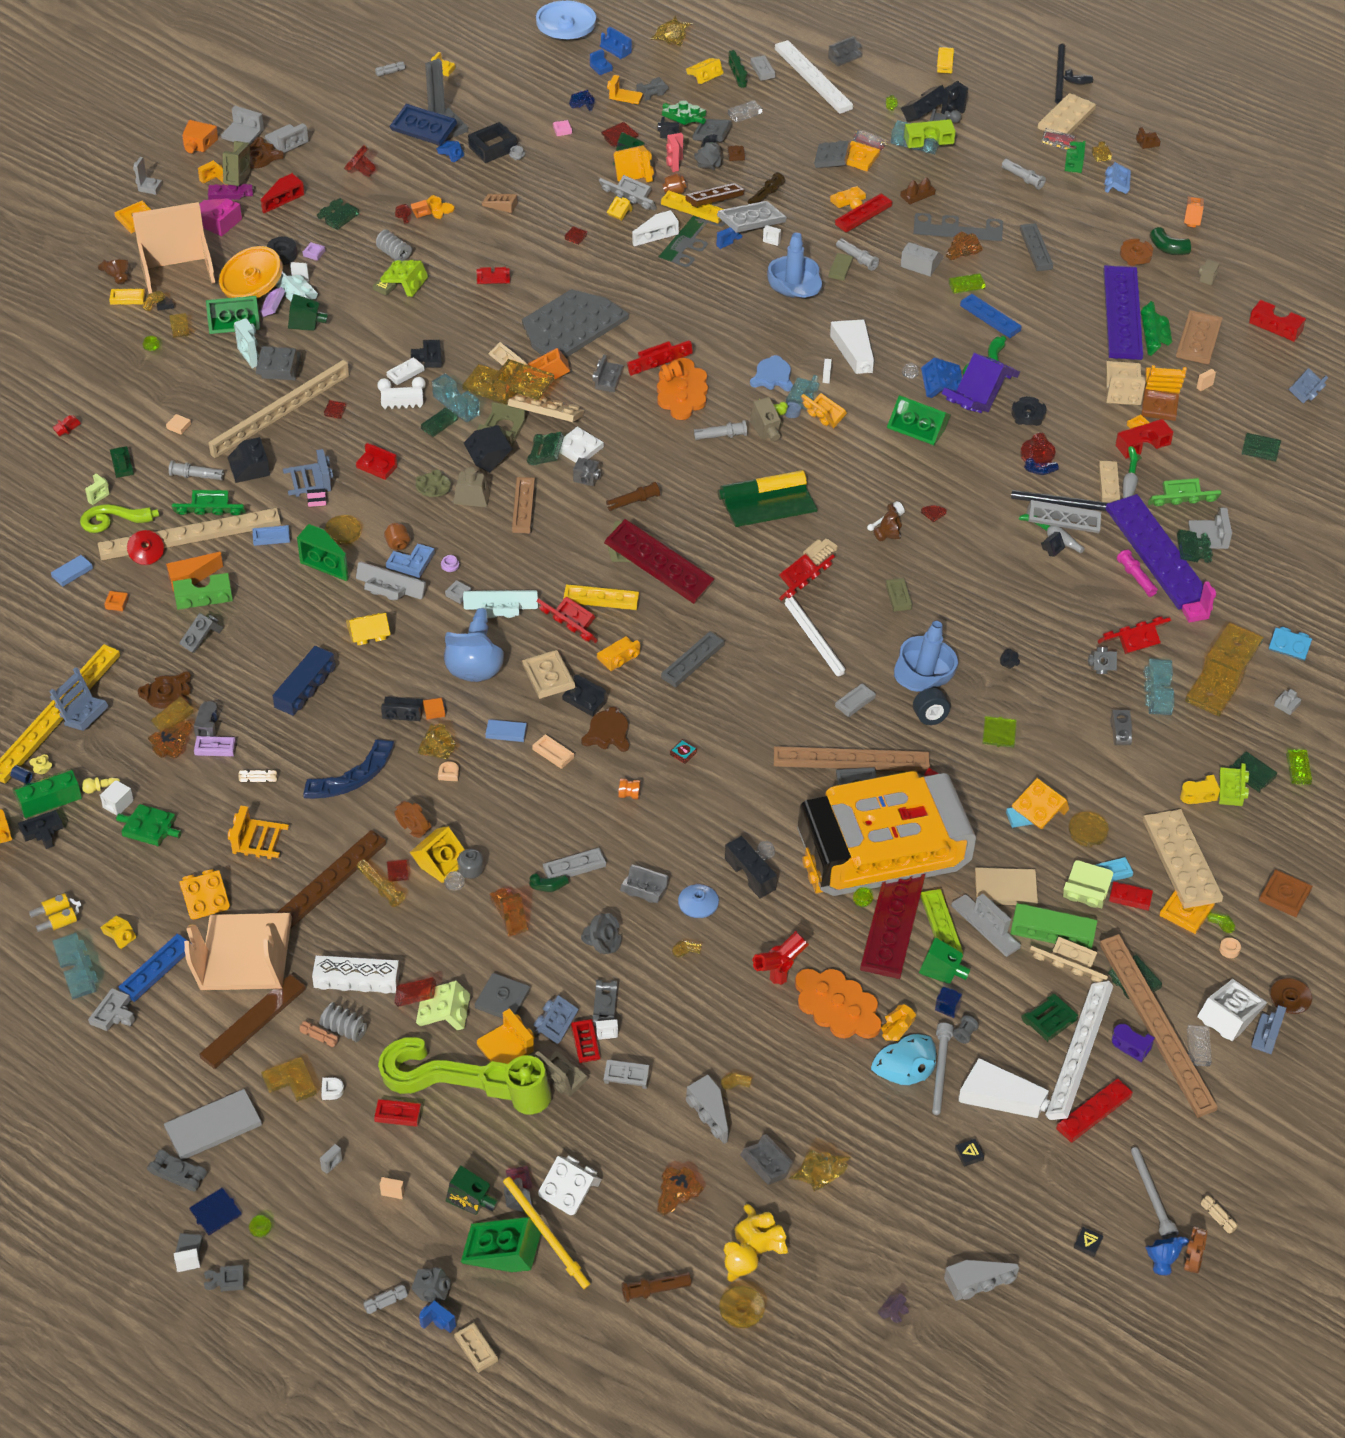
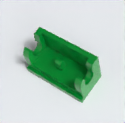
[1064,141,1086,173]

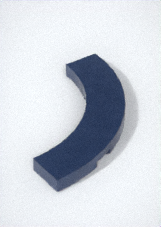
[303,740,395,799]

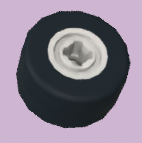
[913,688,950,725]

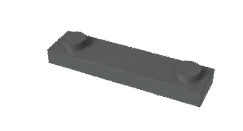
[1020,223,1053,271]
[661,631,724,688]

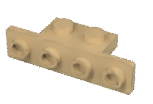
[1029,937,1109,983]

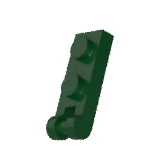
[728,50,747,88]

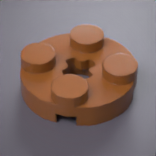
[1120,238,1153,266]
[394,801,431,838]
[1184,1227,1207,1273]

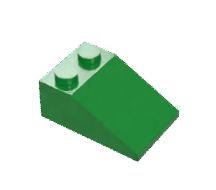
[297,524,349,581]
[461,1217,541,1272]

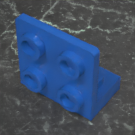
[921,358,962,398]

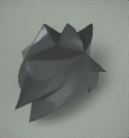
[694,142,723,170]

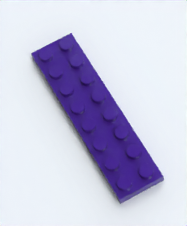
[1103,265,1143,360]
[1105,494,1204,610]

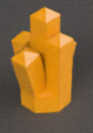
[881,1004,916,1041]

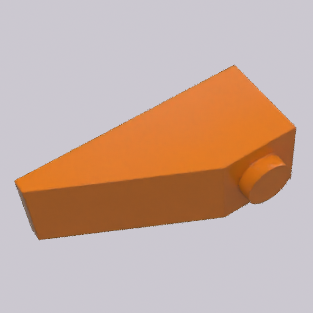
[1184,197,1204,227]
[515,348,570,384]
[166,552,223,592]

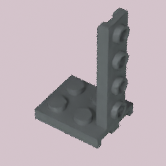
[425,58,468,140]

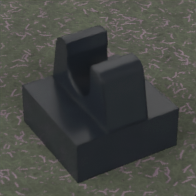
[1041,532,1066,557]

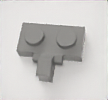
[88,988,135,1031]

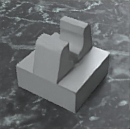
[1274,689,1302,715]

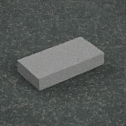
[835,683,876,717]

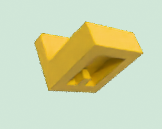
[431,52,456,77]
[607,196,633,221]
[100,916,136,949]

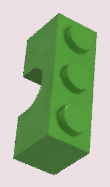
[173,573,233,610]

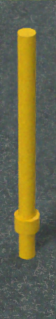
[503,1176,591,1290]

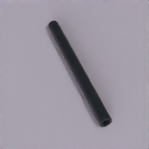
[1055,44,1066,104]
[1011,490,1108,511]

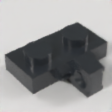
[410,340,442,368]
[18,810,63,849]

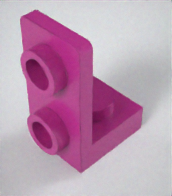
[1182,581,1216,623]

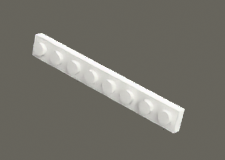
[775,40,853,114]
[1046,981,1113,1120]

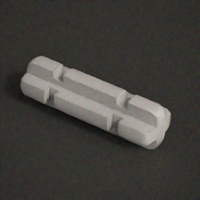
[375,62,405,76]
[363,1285,407,1314]

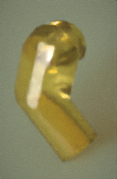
[142,291,165,311]
[672,940,702,957]
[721,1072,753,1090]

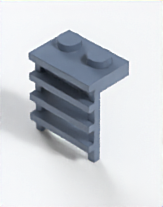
[283,449,333,497]
[49,667,109,731]

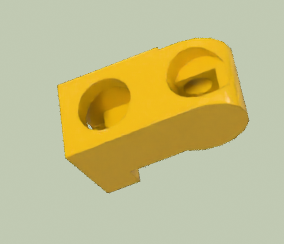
[1180,775,1220,804]

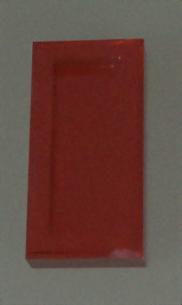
[394,977,436,1007]

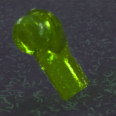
[1207,912,1235,933]

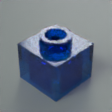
[935,986,962,1018]

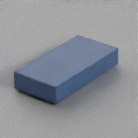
[252,525,290,546]
[51,555,93,587]
[486,720,527,742]

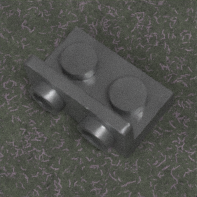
[593,355,623,392]

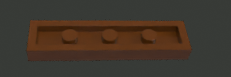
[685,183,745,207]

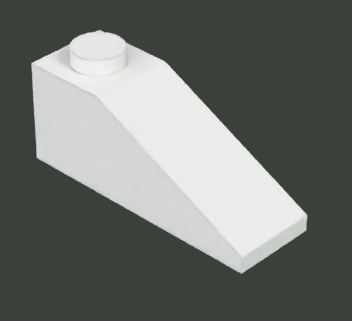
[632,210,679,246]

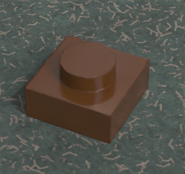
[728,145,745,161]

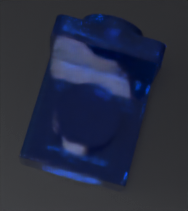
[569,90,595,111]

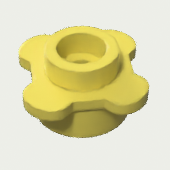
[30,755,52,774]

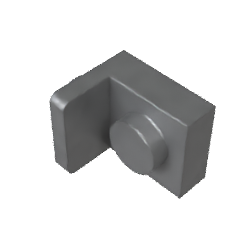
[504,1178,531,1213]

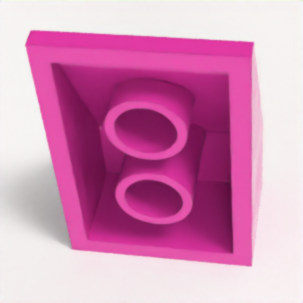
[199,198,242,237]

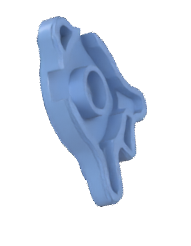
[750,355,793,392]

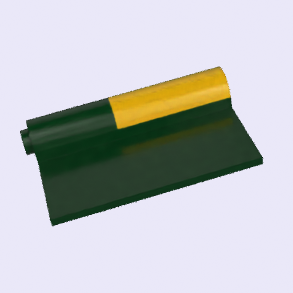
[717,470,817,527]

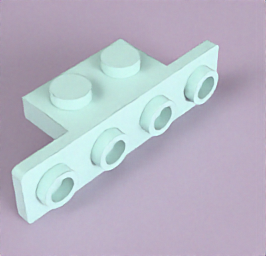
[275,271,318,302]
[463,590,538,618]

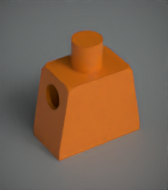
[182,120,218,153]

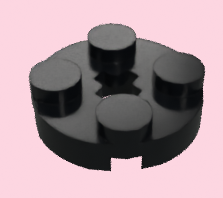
[1011,397,1047,426]

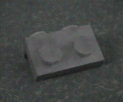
[620,864,669,903]
[740,1134,793,1185]

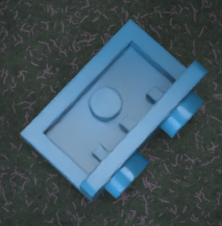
[1269,627,1312,661]

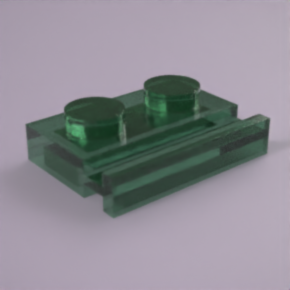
[1242,433,1281,462]
[1229,751,1277,793]

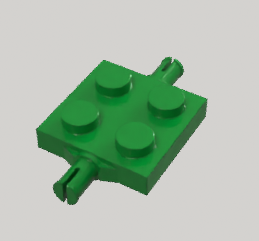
[662,101,706,125]
[116,804,182,846]

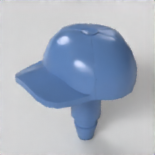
[767,233,822,298]
[444,608,504,682]
[894,621,958,692]

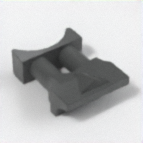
[636,77,669,101]

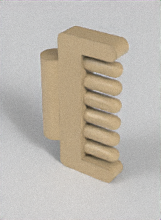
[803,539,837,566]

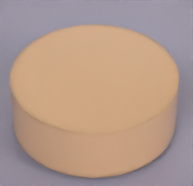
[1219,938,1241,958]

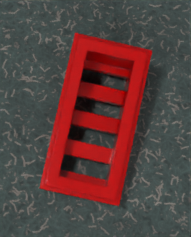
[571,1019,600,1064]

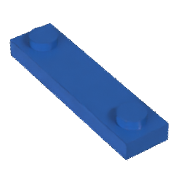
[960,294,1022,338]
[118,933,192,1002]

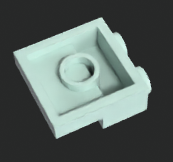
[234,318,259,368]

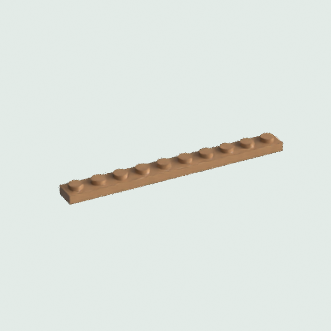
[1100,934,1217,1118]

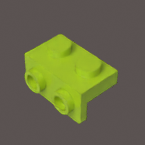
[1219,763,1249,806]

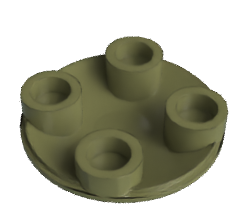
[415,470,451,497]

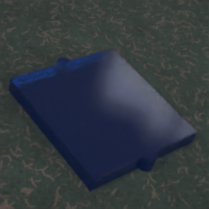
[189,1188,242,1236]

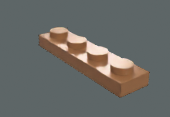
[512,477,535,533]

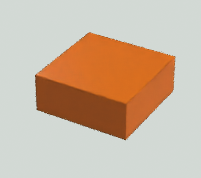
[411,200,432,218]
[104,591,129,611]
[423,698,445,720]

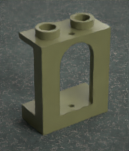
[223,141,250,186]
[477,401,525,446]

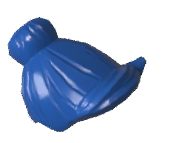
[1145,1237,1189,1276]

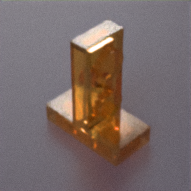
[490,888,528,937]

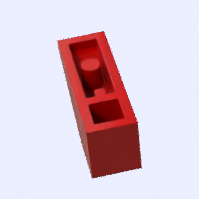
[261,173,304,214]

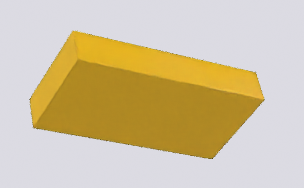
[109,289,145,305]

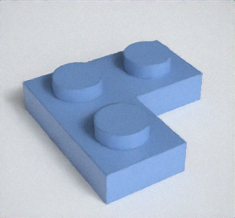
[386,544,434,578]

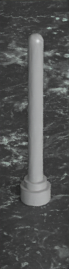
[932,1023,954,1115]
[1131,1147,1179,1240]

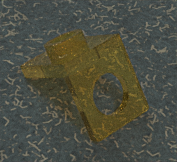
[169,313,190,338]

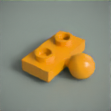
[830,186,866,210]

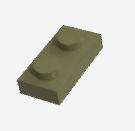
[885,578,912,612]

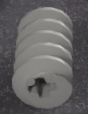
[376,229,412,261]
[319,1002,367,1042]

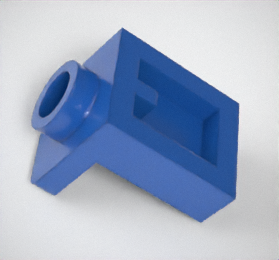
[590,49,612,75]
[436,141,464,162]
[419,1300,456,1333]

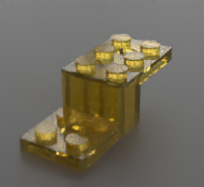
[462,359,554,405]
[1185,622,1264,717]

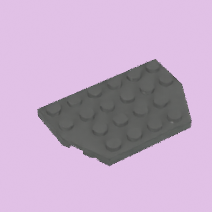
[522,289,629,357]

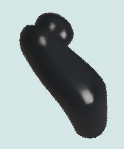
[1064,69,1093,85]

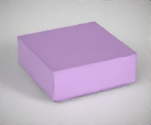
[303,242,325,261]

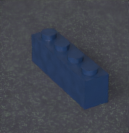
[272,646,336,716]

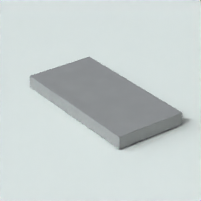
[717,201,787,233]
[164,1089,262,1160]

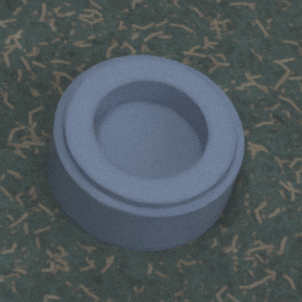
[784,402,801,418]

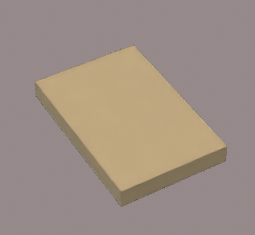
[522,650,575,699]
[975,868,1038,906]

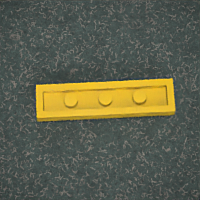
[661,190,724,223]
[563,584,639,610]

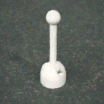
[867,501,905,531]

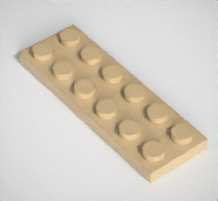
[1143,809,1223,909]

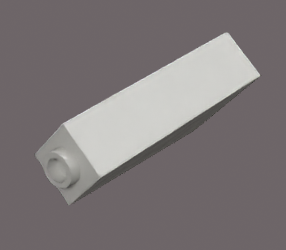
[830,320,874,374]
[959,1058,1050,1118]

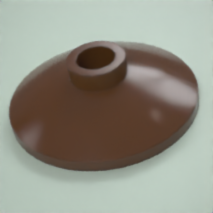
[1270,978,1312,1014]

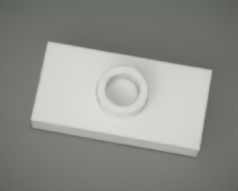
[386,357,424,385]

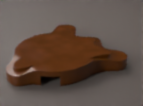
[245,137,284,169]
[138,671,192,710]
[581,707,629,752]

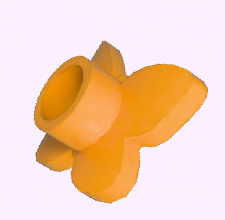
[427,195,455,219]

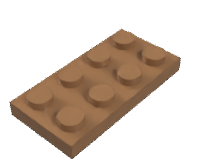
[1176,310,1223,365]

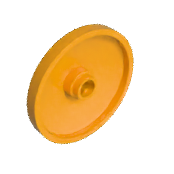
[219,246,283,298]

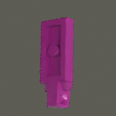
[208,184,253,200]

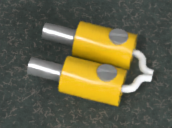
[29,893,81,932]

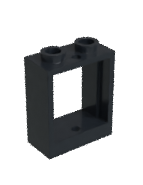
[468,122,518,163]

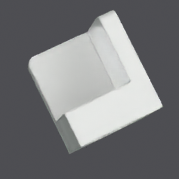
[100,780,133,815]

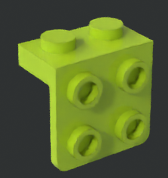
[380,260,428,296]

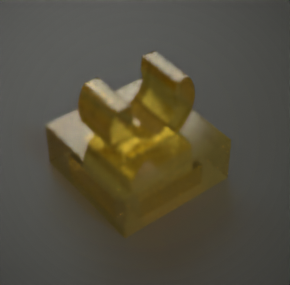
[1092,141,1112,162]

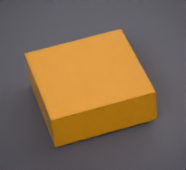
[1127,415,1150,429]

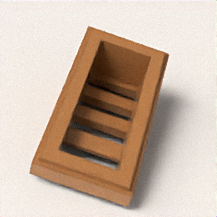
[482,194,518,213]

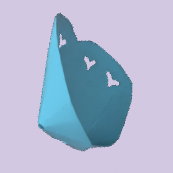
[871,1034,936,1085]

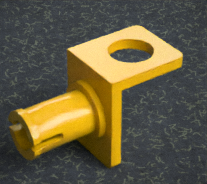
[937,47,954,73]

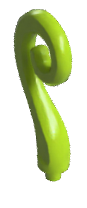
[80,504,159,533]

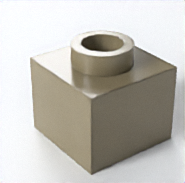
[1198,260,1219,285]

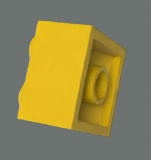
[346,613,390,645]
[410,826,465,883]

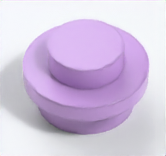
[441,555,459,572]

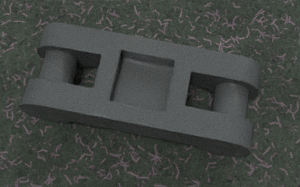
[592,980,617,1027]
[147,1150,207,1192]

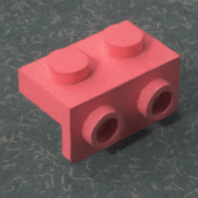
[666,133,683,172]

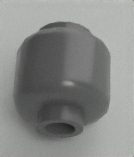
[457,849,484,879]

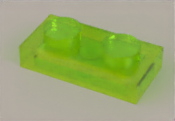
[949,274,985,294]
[1286,749,1312,785]

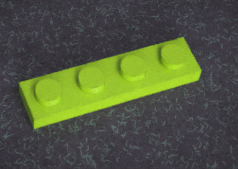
[921,889,963,954]

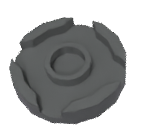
[581,913,621,955]

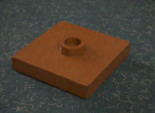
[1141,389,1179,421]
[1259,869,1313,918]

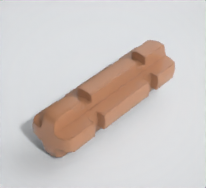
[299,1021,339,1047]

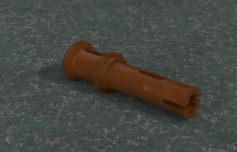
[606,482,660,511]
[621,1272,691,1303]

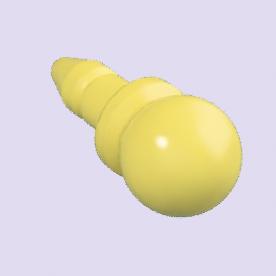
[81,777,120,794]

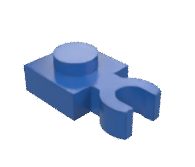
[716,227,742,249]

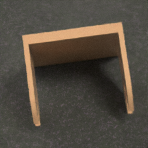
[132,202,215,295]
[184,913,292,990]

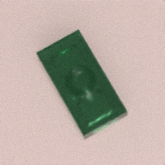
[421,407,458,437]

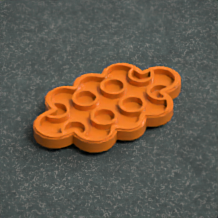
[657,358,708,420]
[795,969,881,1039]

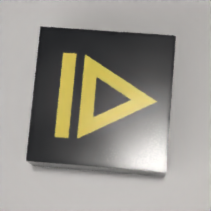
[955,1139,984,1167]
[1074,1227,1104,1257]

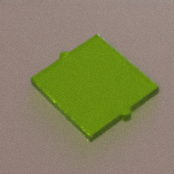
[982,716,1016,748]

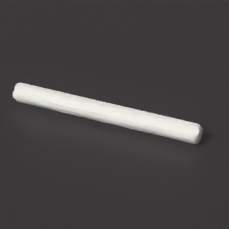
[785,597,845,676]

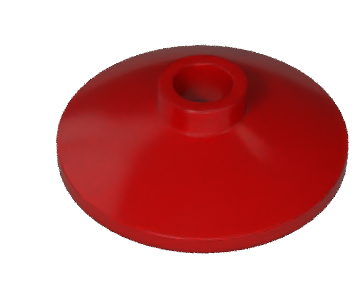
[127,530,164,565]

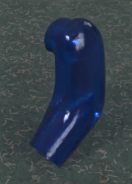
[1024,458,1059,475]

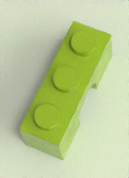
[904,119,955,148]

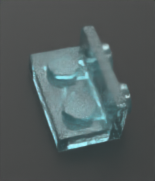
[786,375,819,409]

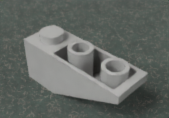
[686,1075,728,1144]
[944,1260,1019,1301]

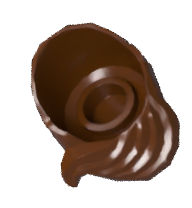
[98,259,128,284]
[873,503,902,541]

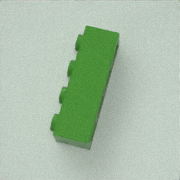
[1010,903,1097,950]

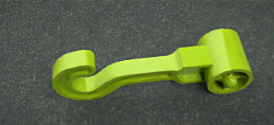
[378,1037,552,1115]

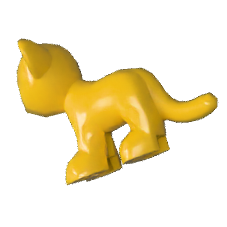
[723,1204,788,1282]

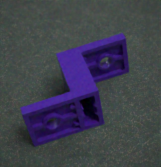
[942,353,1020,414]

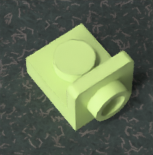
[85,474,109,505]

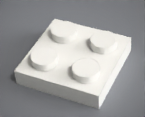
[554,427,604,463]

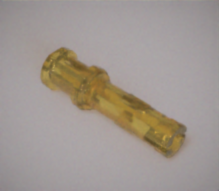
[357,859,405,907]

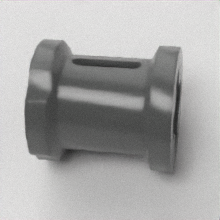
[953,1016,979,1044]

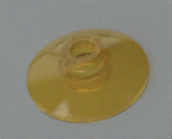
[719,1286,765,1328]

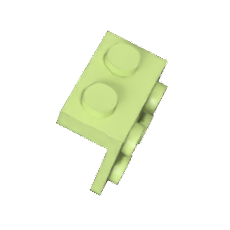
[1063,861,1113,909]
[416,981,470,1030]

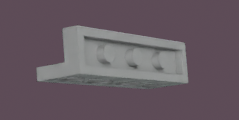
[1027,500,1101,533]

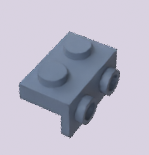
[1289,368,1328,403]

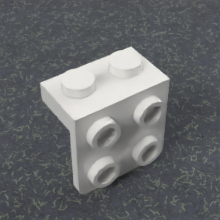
[538,1155,602,1215]

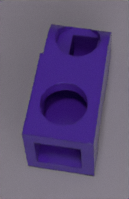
[1112,1024,1155,1063]

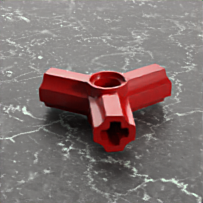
[752,931,809,985]

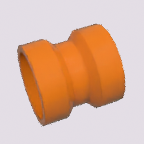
[660,360,682,382]
[619,778,640,799]

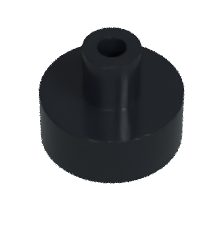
[1000,649,1020,669]

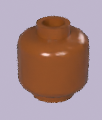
[662,173,687,194]
[384,523,410,550]

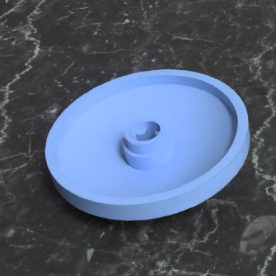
[536,0,596,39]

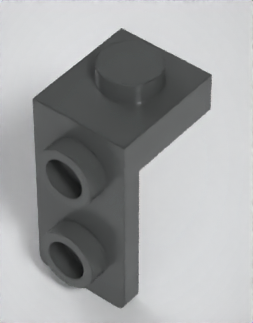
[180,613,223,653]

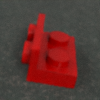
[356,443,397,480]

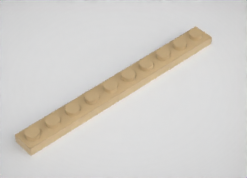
[209,360,349,458]
[98,508,281,560]

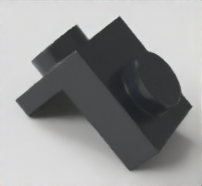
[657,116,680,138]

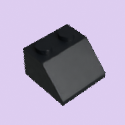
[464,425,513,473]
[227,437,270,483]

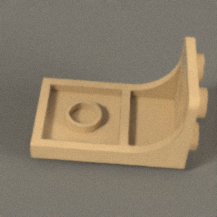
[1106,361,1145,405]

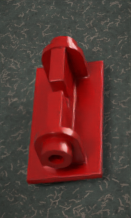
[476,267,510,284]

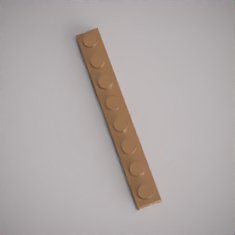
[774,747,930,772]

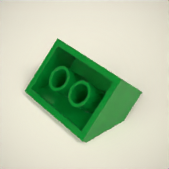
[206,296,260,334]
[887,395,951,446]
[12,769,82,819]

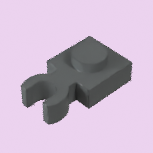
[204,1265,244,1292]

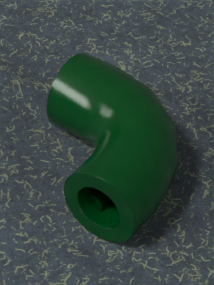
[1150,227,1191,255]

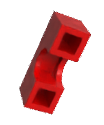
[1249,300,1306,342]
[1115,419,1173,459]

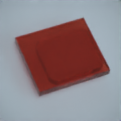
[601,122,639,147]

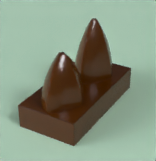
[900,177,936,205]

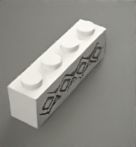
[312,956,400,993]

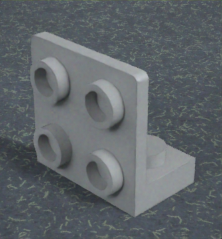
[221,106,264,144]
[265,123,308,153]
[1188,508,1232,549]

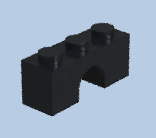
[901,85,944,122]
[725,836,777,899]

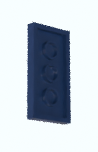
[390,104,457,146]

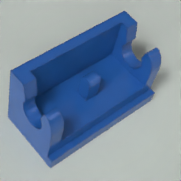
[600,26,632,59]

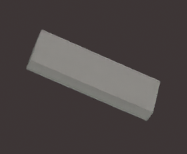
[543,848,606,879]

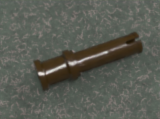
[748,172,785,204]

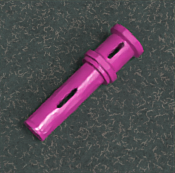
[1117,549,1158,597]

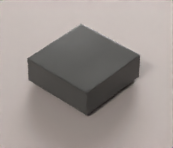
[175,1233,203,1258]

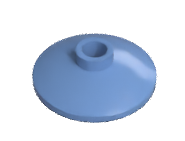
[678,884,719,918]

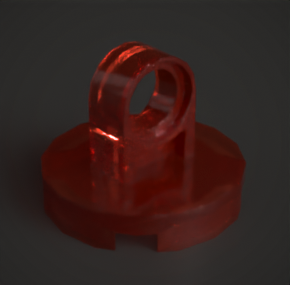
[344,145,376,176]
[1020,433,1056,467]

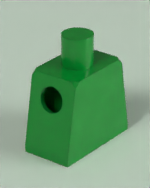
[919,937,971,984]

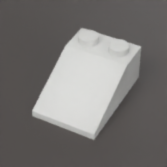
[1197,979,1267,1041]

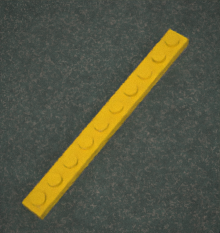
[0,644,120,784]

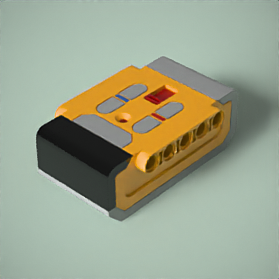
[797,771,976,896]

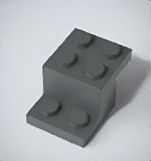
[256,346,301,381]

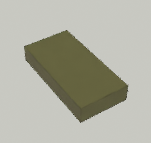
[828,253,853,281]

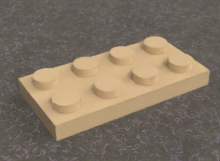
[1038,93,1096,135]
[508,392,584,422]

